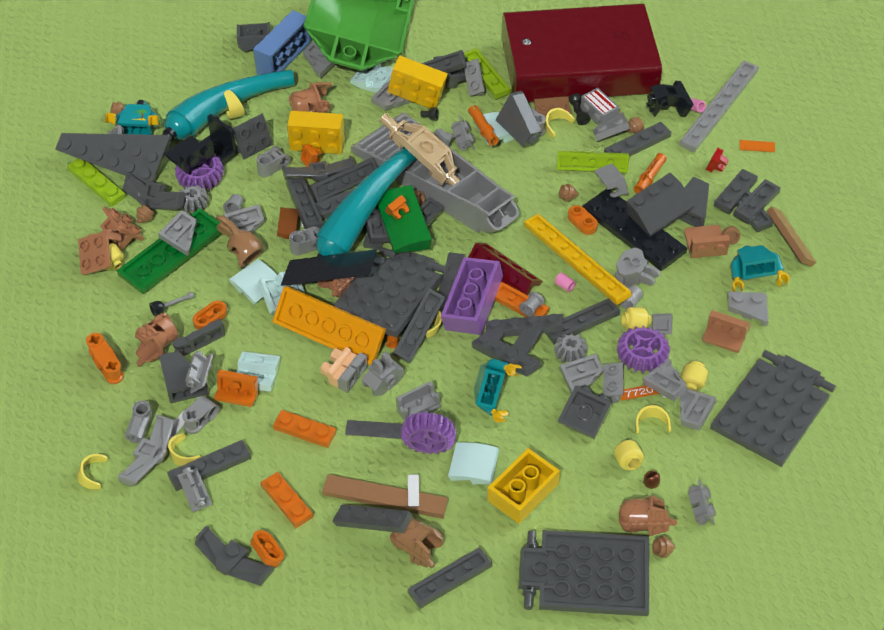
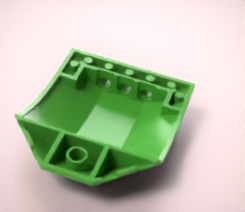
[303,0,414,71]

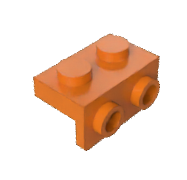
[214,369,258,407]

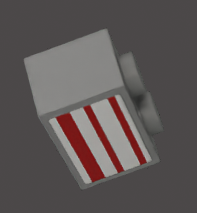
[580,88,619,125]

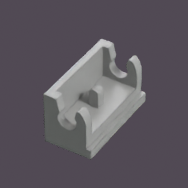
[594,163,629,197]
[396,381,441,421]

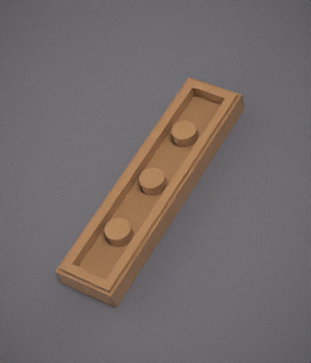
[767,206,817,267]

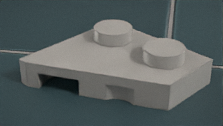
[303,42,335,78]
[371,80,411,111]
[593,112,630,141]
[643,358,687,401]

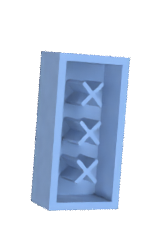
[253,10,312,75]

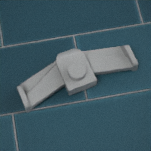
[118,414,175,487]

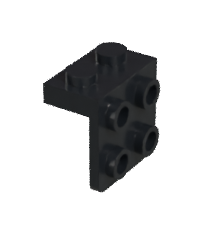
[203,114,237,165]
[165,136,215,174]

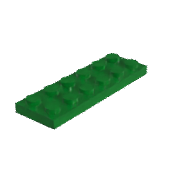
[117,208,222,294]

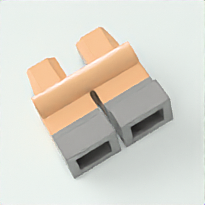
[320,347,368,393]

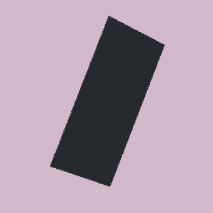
[280,249,377,286]

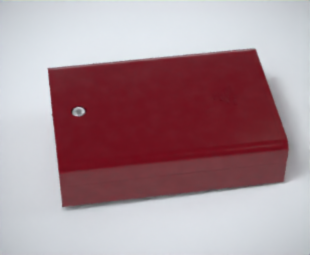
[501,3,662,102]

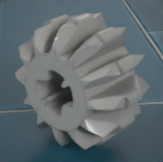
[179,184,209,214]
[554,332,588,364]

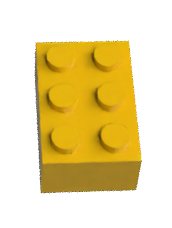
[387,55,448,108]
[287,111,345,154]
[487,448,560,524]

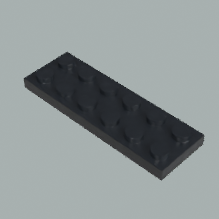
[582,189,687,271]

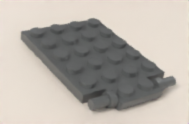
[333,247,448,338]
[710,350,836,467]
[518,530,649,616]

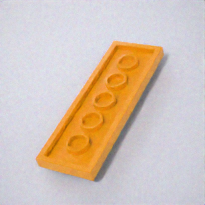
[272,286,386,365]

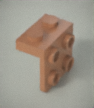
[684,225,730,258]
[78,230,122,275]

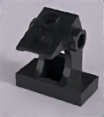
[646,80,694,117]

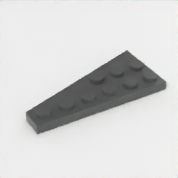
[55,133,172,184]

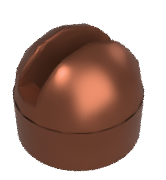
[643,470,660,489]

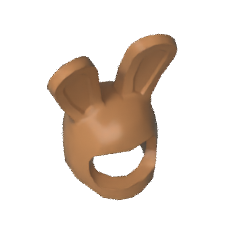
[216,215,263,269]

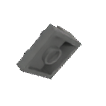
[558,386,612,439]

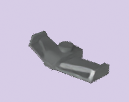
[282,156,355,181]
[123,173,185,210]
[195,525,274,586]

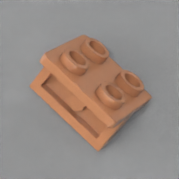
[100,206,144,251]
[702,310,751,353]

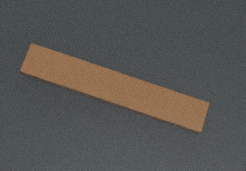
[322,474,448,519]

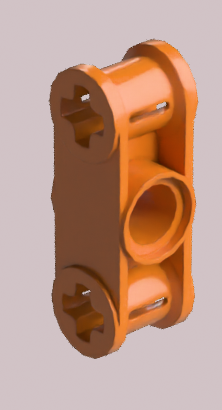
[86,333,124,384]

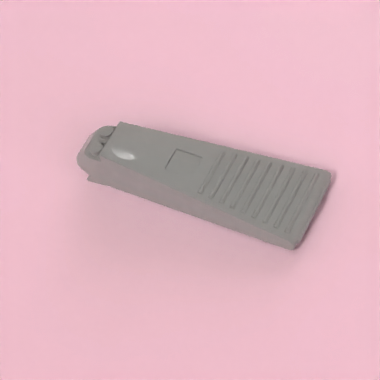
[351,112,519,233]

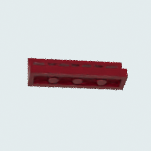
[468,243,542,296]

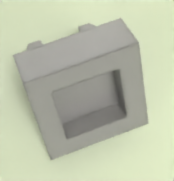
[434,128,454,147]
[652,313,673,334]

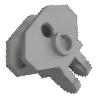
[615,248,660,286]
[362,352,404,396]

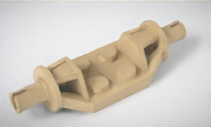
[379,113,460,186]

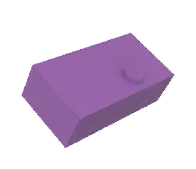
[441,257,503,335]

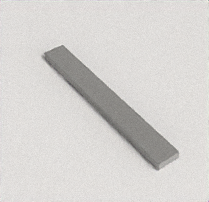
[679,61,759,153]

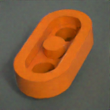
[568,205,598,235]
[193,301,227,330]
[250,530,284,567]

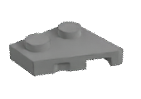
[224,204,265,233]
[158,210,196,256]
[727,291,768,326]
[559,354,603,394]
[680,388,716,431]

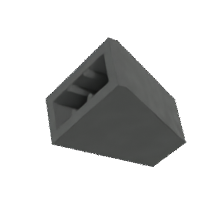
[496,91,541,147]
[678,177,709,227]
[159,351,209,404]

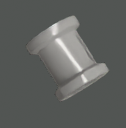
[519,291,544,317]

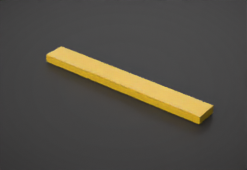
[524,214,632,305]

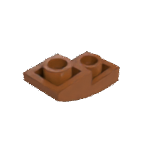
[277,207,298,239]

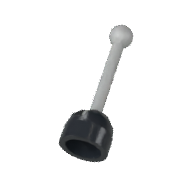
[149,292,194,317]

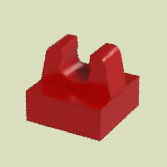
[705,147,729,173]

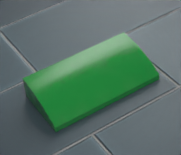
[377,185,432,253]

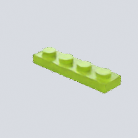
[464,48,511,99]
[557,151,629,173]
[67,159,126,207]

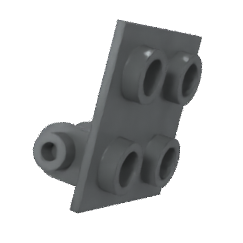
[233,113,273,160]

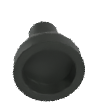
[569,93,582,112]
[420,107,439,121]
[575,108,590,126]

